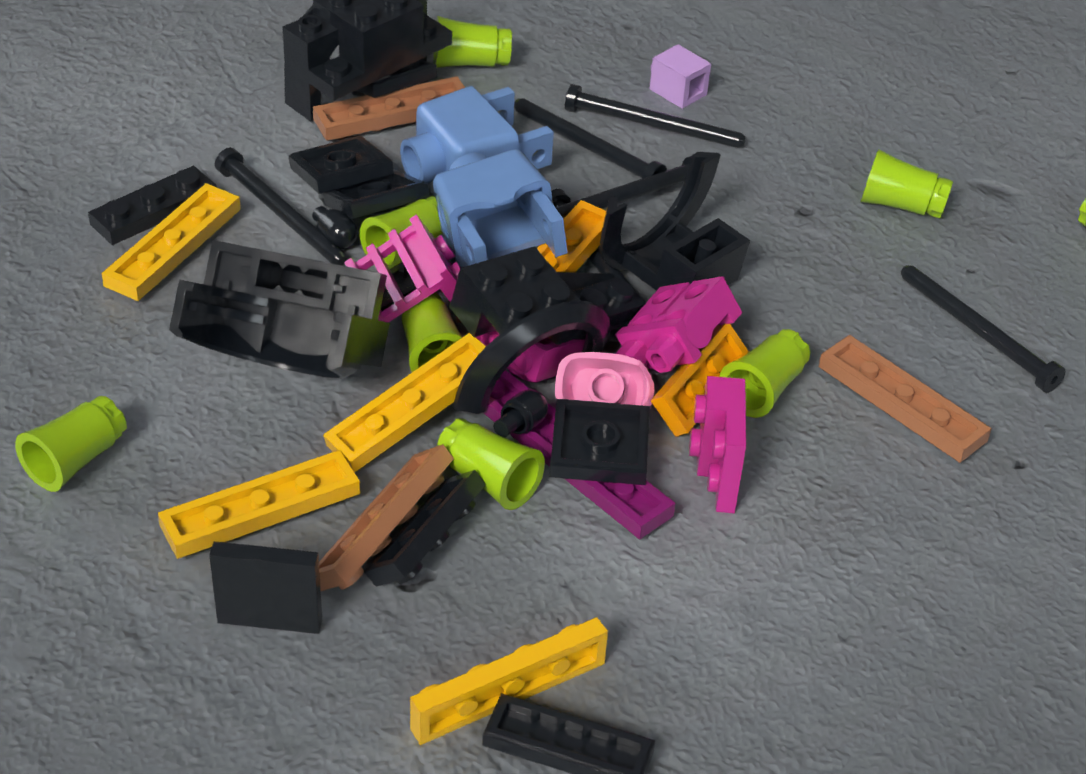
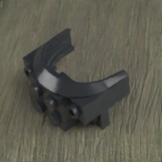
[282,0,452,122]
[169,240,390,379]

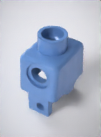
[400,86,554,183]
[433,149,568,267]

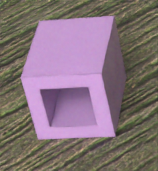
[649,44,711,109]

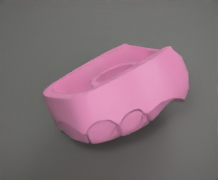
[555,352,654,409]

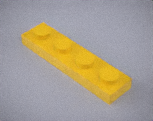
[101,183,241,301]
[323,332,486,473]
[158,450,360,559]
[410,617,608,745]

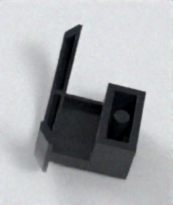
[600,152,750,291]
[449,246,610,414]

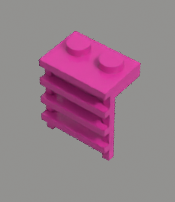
[344,214,462,323]

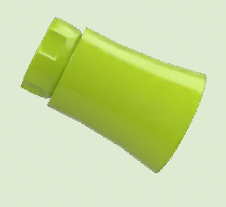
[433,16,512,68]
[861,149,953,218]
[360,196,444,269]
[401,292,463,372]
[719,329,811,418]
[15,396,127,492]
[437,418,545,510]

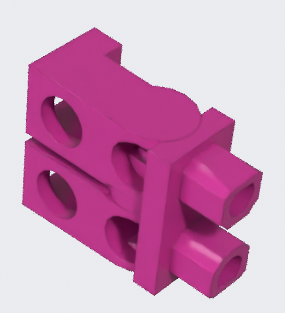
[615,276,743,373]

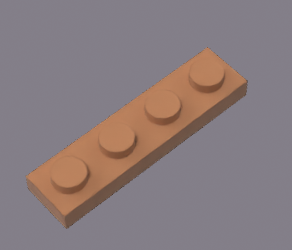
[313,76,465,141]
[819,335,992,463]
[319,444,454,591]

